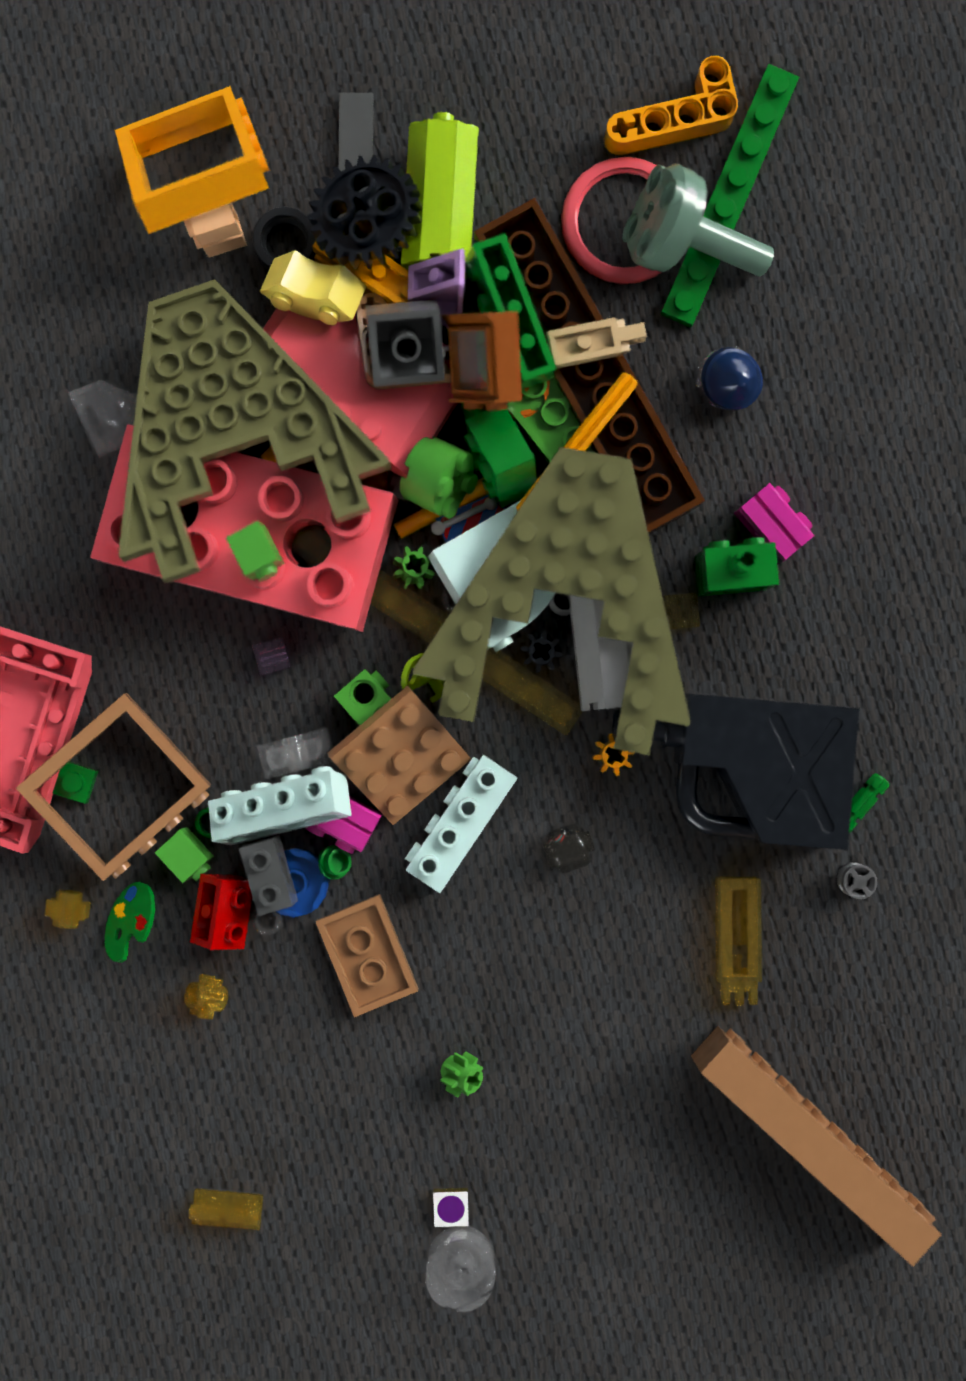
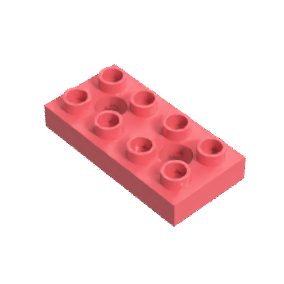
[90,424,399,632]

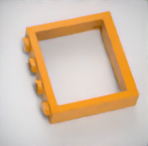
[115,86,269,234]

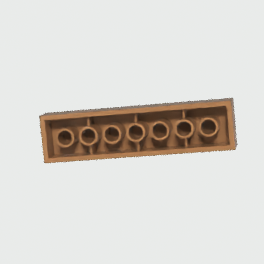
[691,1026,942,1266]

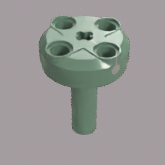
[622,164,774,277]

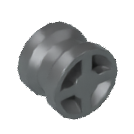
[837,862,877,899]

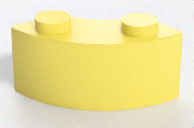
[260,250,367,325]

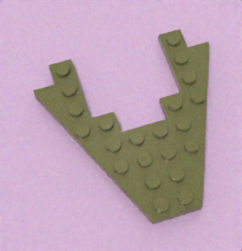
[413,447,690,755]

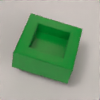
[52,762,98,804]

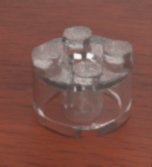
[425,1226,496,1312]

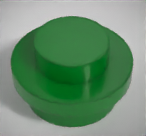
[318,845,352,880]

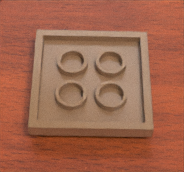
[328,685,471,825]

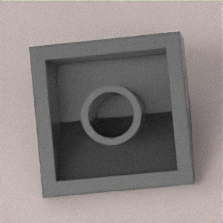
[365,300,445,387]

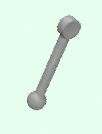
[431,497,498,535]

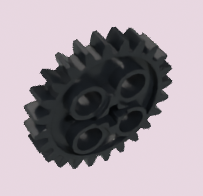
[308,155,423,270]

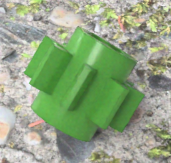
[393,546,435,589]
[440,1052,483,1098]

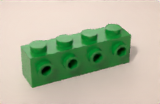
[465,233,557,389]

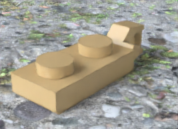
[546,317,647,368]

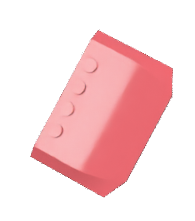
[263,308,458,478]
[0,626,92,854]

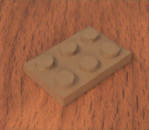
[315,894,419,1017]

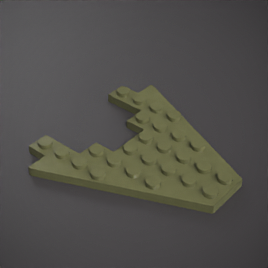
[118,279,392,584]

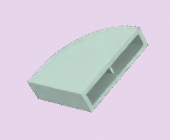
[428,500,555,652]

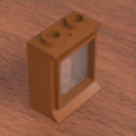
[440,311,522,410]

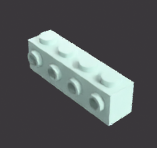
[405,754,518,893]
[208,767,352,846]

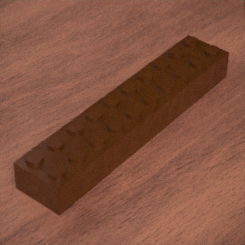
[474,198,705,535]

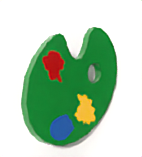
[105,882,155,963]

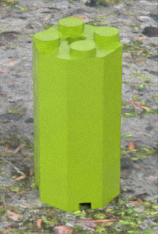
[401,112,479,279]

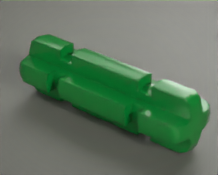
[849,773,890,833]

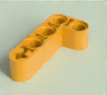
[604,56,738,155]

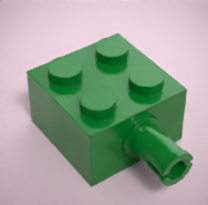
[460,403,537,508]
[694,537,779,597]

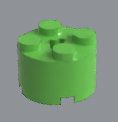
[400,436,478,519]

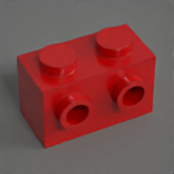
[190,874,253,950]

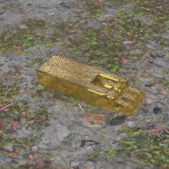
[715,876,762,1005]

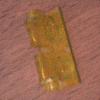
[189,1188,263,1230]

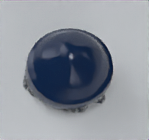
[696,346,763,411]

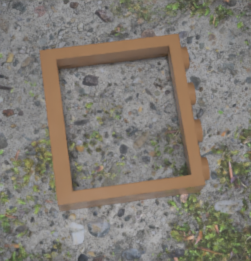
[16,693,211,881]

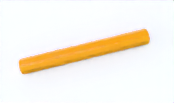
[516,372,637,511]

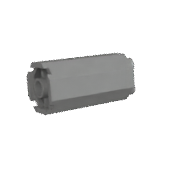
[568,595,633,711]

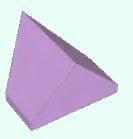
[407,249,465,329]

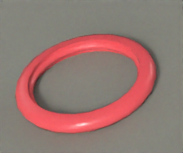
[561,157,662,284]

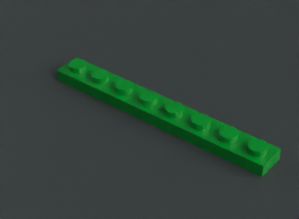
[660,64,799,328]

